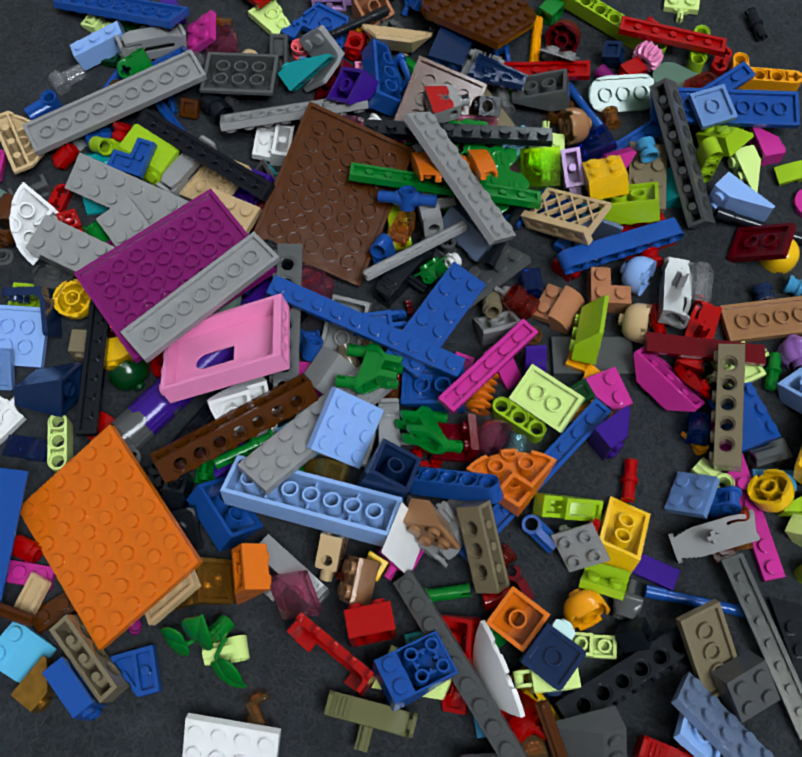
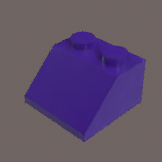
[326,66,379,105]
[587,405,630,461]

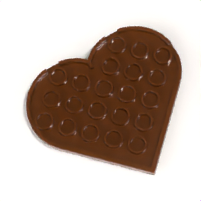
[420,0,537,50]

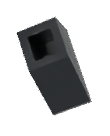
[162,472,195,509]

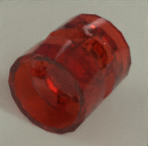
[502,284,540,320]

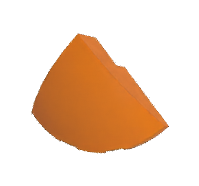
[466,448,557,517]

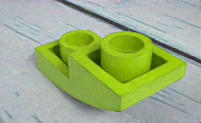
[774,160,802,186]

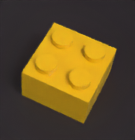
[582,155,629,200]

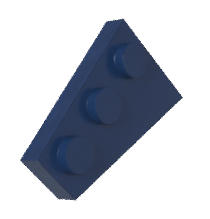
[467,53,528,91]

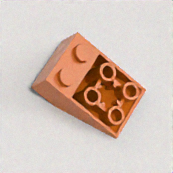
[231,543,272,605]

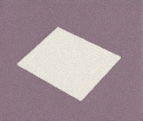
[381,502,420,574]

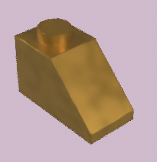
[11,656,55,714]

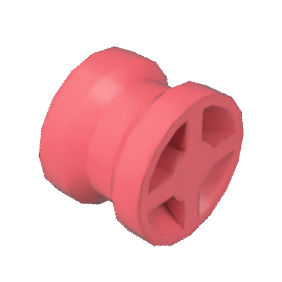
[291,38,309,60]

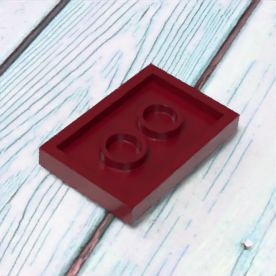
[727,222,796,263]

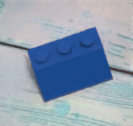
[707,382,781,453]
[186,476,263,552]

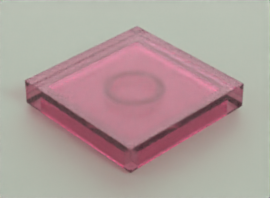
[270,570,323,620]

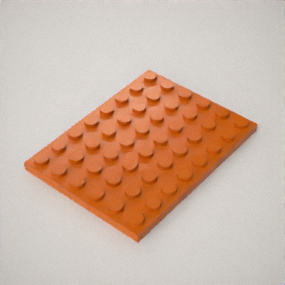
[20,425,203,650]

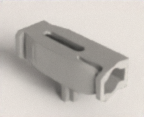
[114,24,187,60]
[155,135,217,197]
[416,191,456,238]
[658,257,692,329]
[378,398,413,447]
[418,499,467,568]
[668,509,760,563]
[259,534,330,610]

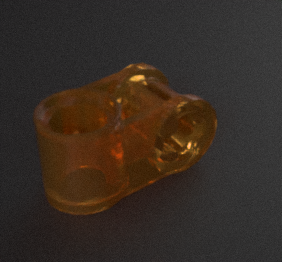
[387,210,416,247]

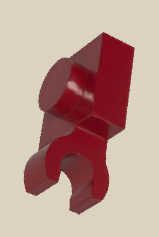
[506,565,535,601]

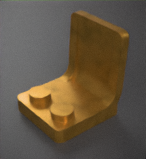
[171,557,236,613]

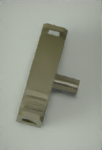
[324,690,418,753]

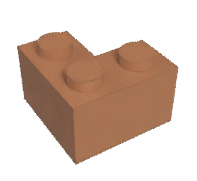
[587,267,632,314]

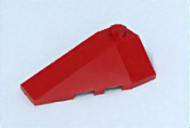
[441,614,481,715]

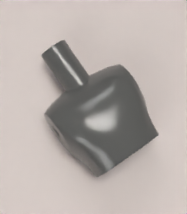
[612,579,643,621]

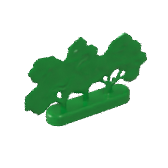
[448,118,530,213]

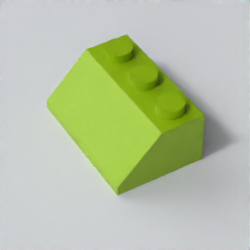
[118,124,180,186]
[599,181,660,225]
[569,295,609,365]

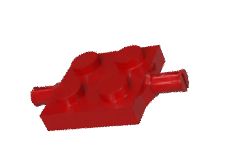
[500,689,547,744]

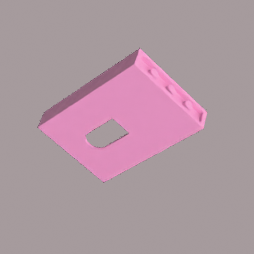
[159,293,290,403]

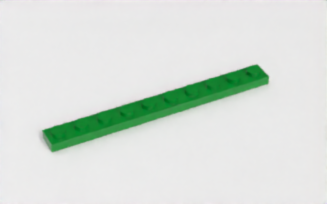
[349,162,541,209]

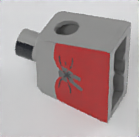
[423,85,470,123]

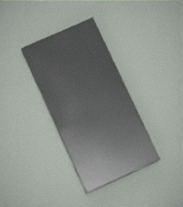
[550,337,635,376]

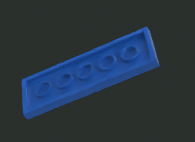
[385,262,486,379]

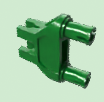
[335,343,404,394]
[394,405,463,455]

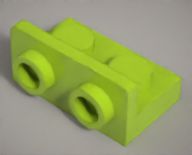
[579,563,631,601]

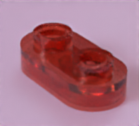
[683,71,717,88]

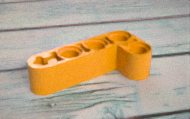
[728,52,802,91]

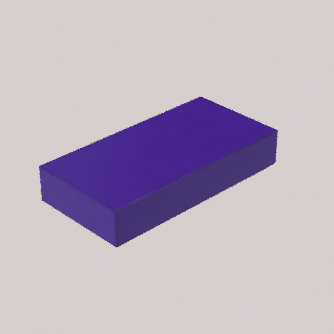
[631,553,680,591]

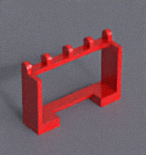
[287,612,376,697]

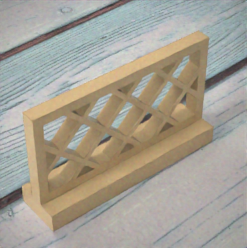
[520,187,612,246]

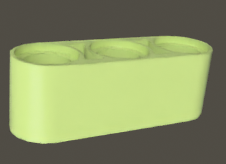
[47,415,73,473]

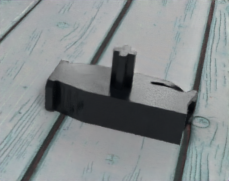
[373,236,436,308]

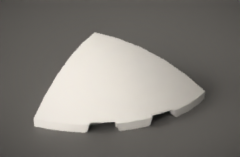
[9,182,59,265]
[207,377,278,437]
[472,620,525,718]

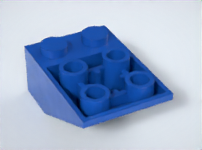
[372,631,459,712]

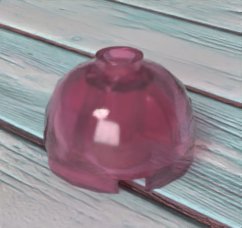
[205,23,239,53]
[477,418,512,457]

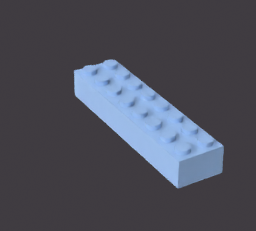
[220,455,403,547]

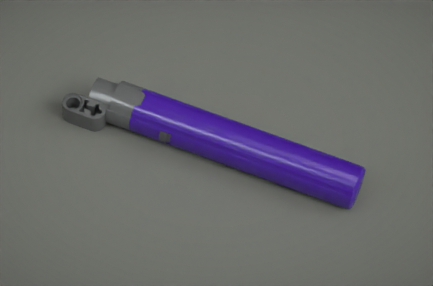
[111,275,290,466]

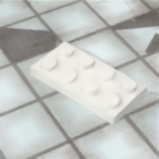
[182,713,281,757]

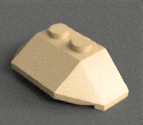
[362,24,433,56]
[0,111,45,175]

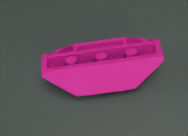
[633,346,705,412]

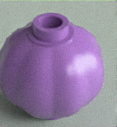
[777,334,802,371]

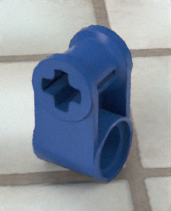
[370,233,396,264]
[300,328,324,362]
[708,486,742,518]

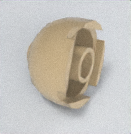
[618,303,652,344]

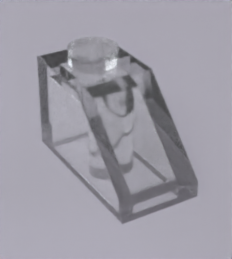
[690,261,714,302]

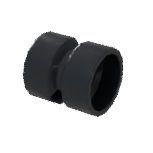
[200,93,234,126]

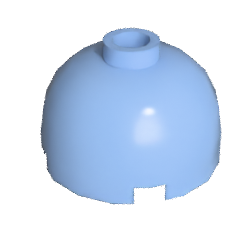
[620,256,657,296]

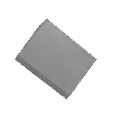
[473,310,521,346]
[304,346,357,395]

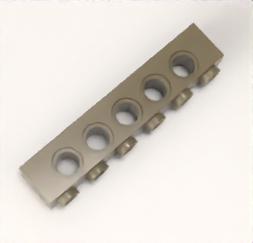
[709,344,745,472]

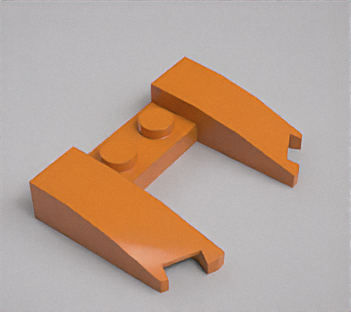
[411,149,498,182]

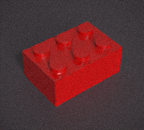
[344,598,396,648]

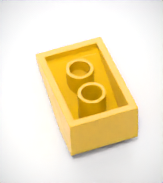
[598,497,651,575]

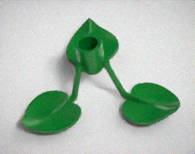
[160,614,247,688]

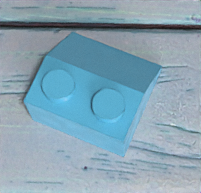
[0,622,57,684]

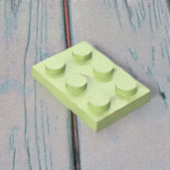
[509,364,585,433]

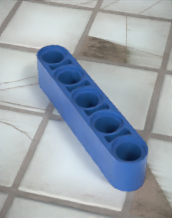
[409,466,504,504]

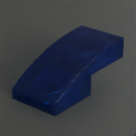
[2,435,48,462]

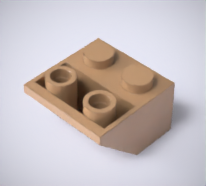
[403,498,460,550]
[337,555,379,606]

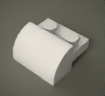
[252,123,294,166]

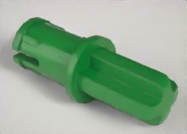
[765,352,782,391]

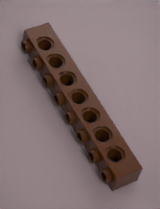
[149,373,319,484]

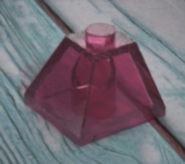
[302,264,334,299]

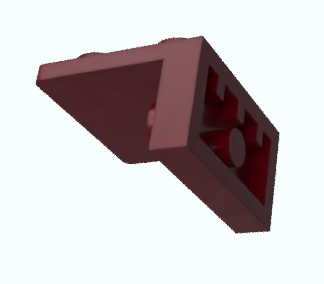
[431,413,480,463]

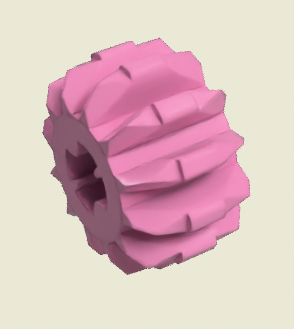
[632,40,664,72]

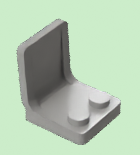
[299,25,345,93]

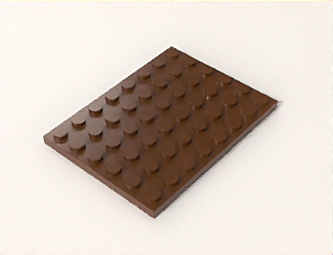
[254,101,415,288]

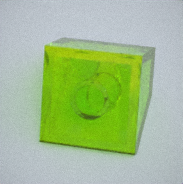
[520,147,560,187]

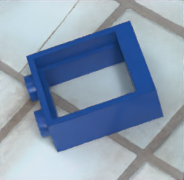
[42,657,107,721]

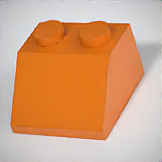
[486,586,551,653]

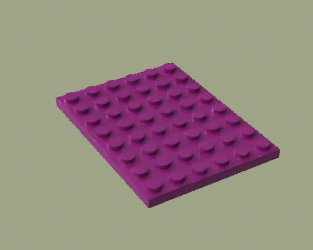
[73,188,277,364]

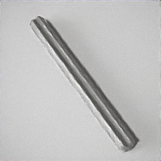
[363,220,467,281]

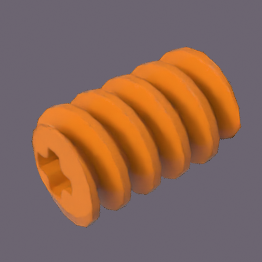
[465,373,499,416]

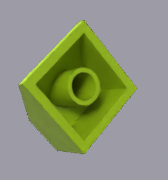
[696,125,754,157]

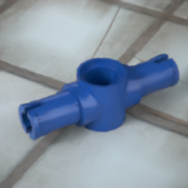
[377,185,437,212]

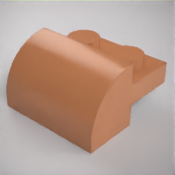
[531,284,585,335]

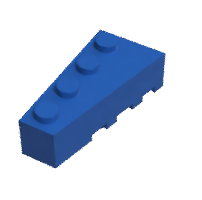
[362,38,403,118]

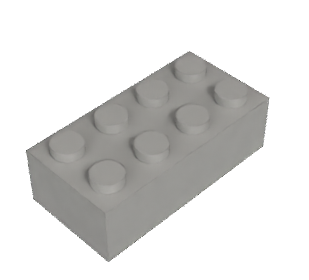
[96,196,151,247]
[25,215,115,276]

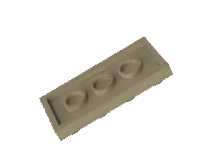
[627,141,667,213]
[675,599,737,697]

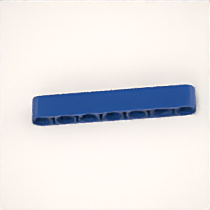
[556,217,685,275]

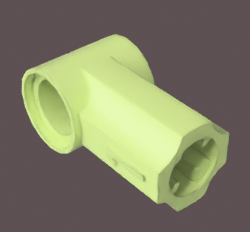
[690,457,735,493]
[202,635,250,666]

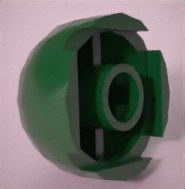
[107,360,150,392]

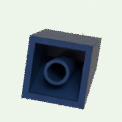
[428,26,475,73]
[13,362,83,418]
[356,438,422,499]

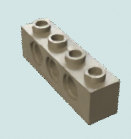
[456,500,510,594]
[49,614,130,703]

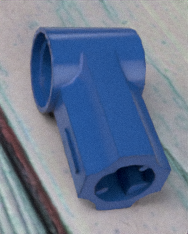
[24,90,63,120]
[522,513,556,554]

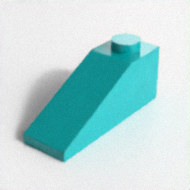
[277,53,336,92]

